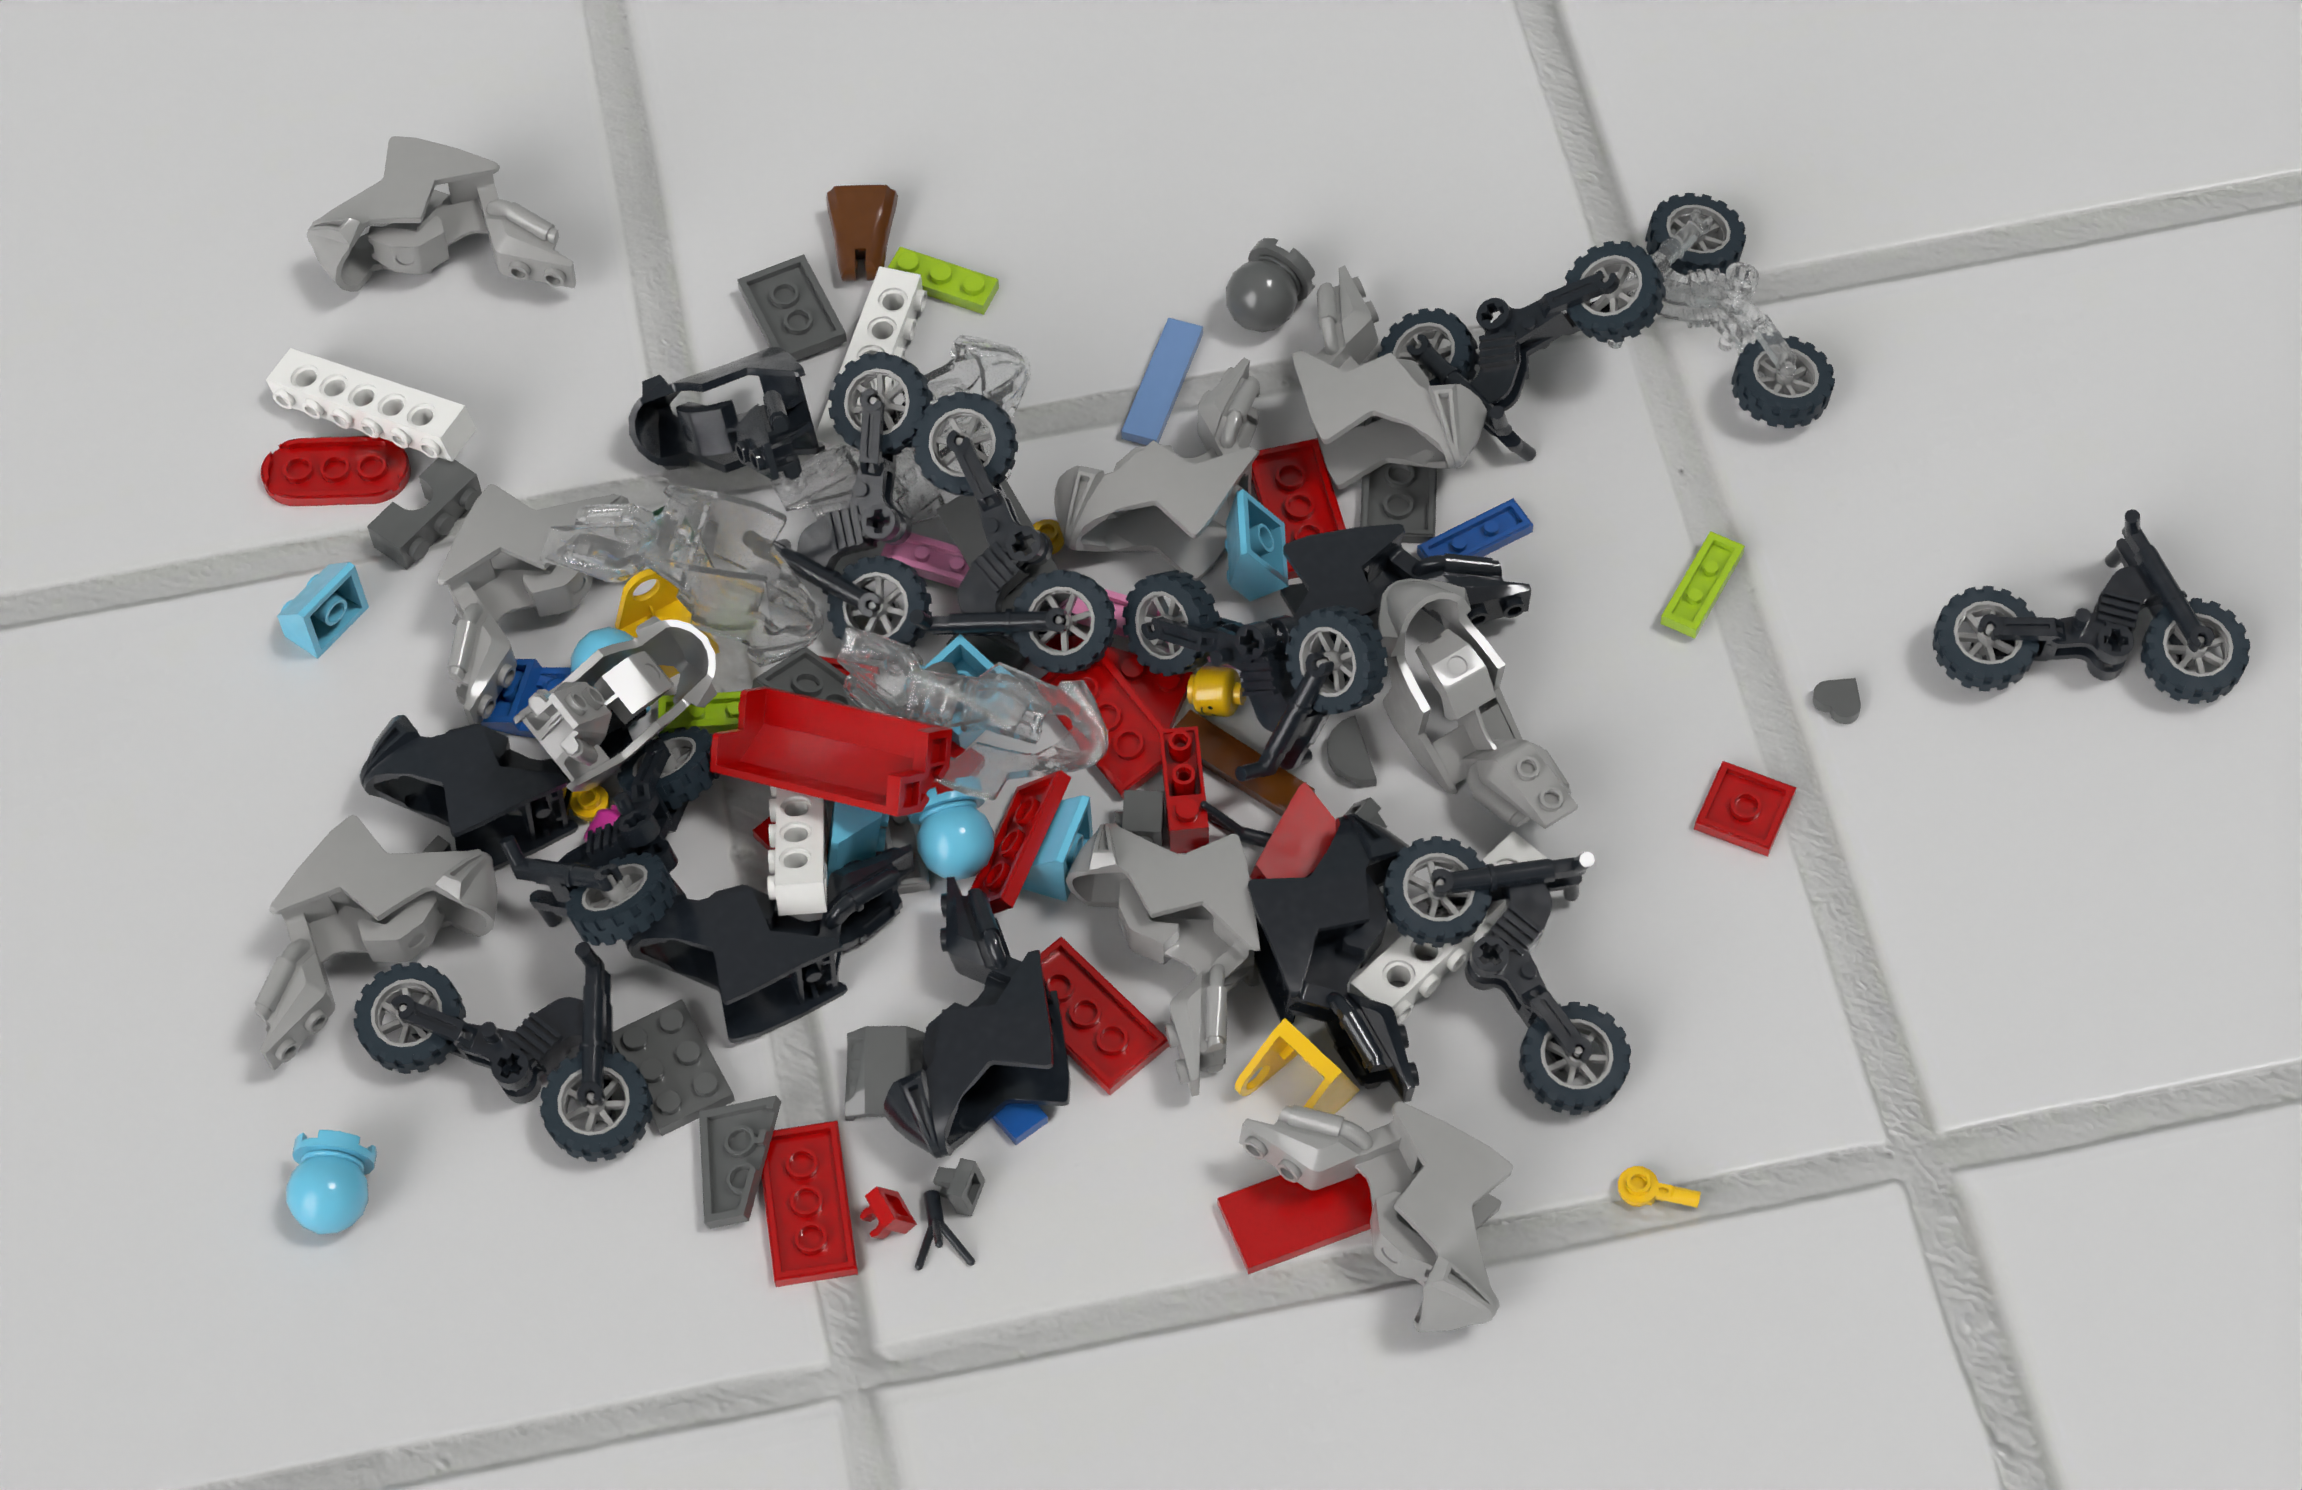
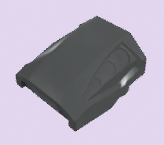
[845,1026,928,1121]

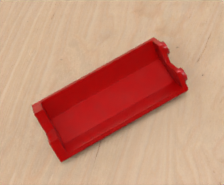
[710,686,953,817]

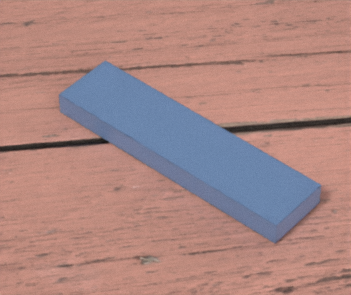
[1121,318,1203,445]

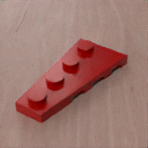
[1046,634,1194,729]

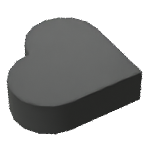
[1812,678,1861,724]

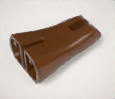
[826,185,898,281]

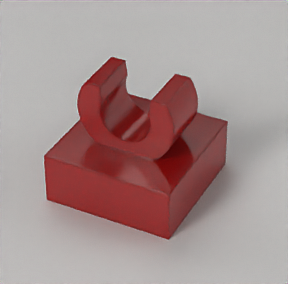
[860,1186,917,1239]

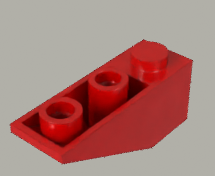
[1159,726,1209,854]

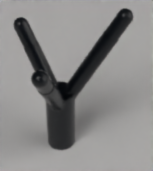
[1200,801,1272,848]
[915,1190,975,1270]

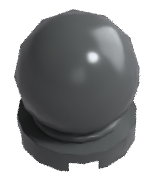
[1226,238,1315,333]

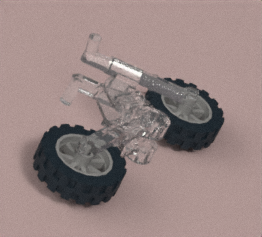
[1608,193,1835,429]

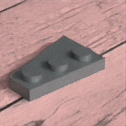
[699,1095,781,1229]

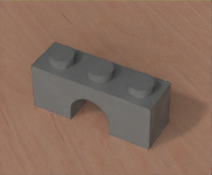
[367,457,482,570]

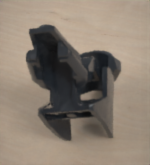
[628,347,825,480]
[1280,524,1532,653]
[360,708,647,870]
[1247,813,1419,1103]
[625,844,914,1043]
[884,877,1071,1159]

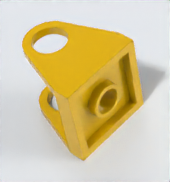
[615,568,720,678]
[1235,1018,1359,1114]

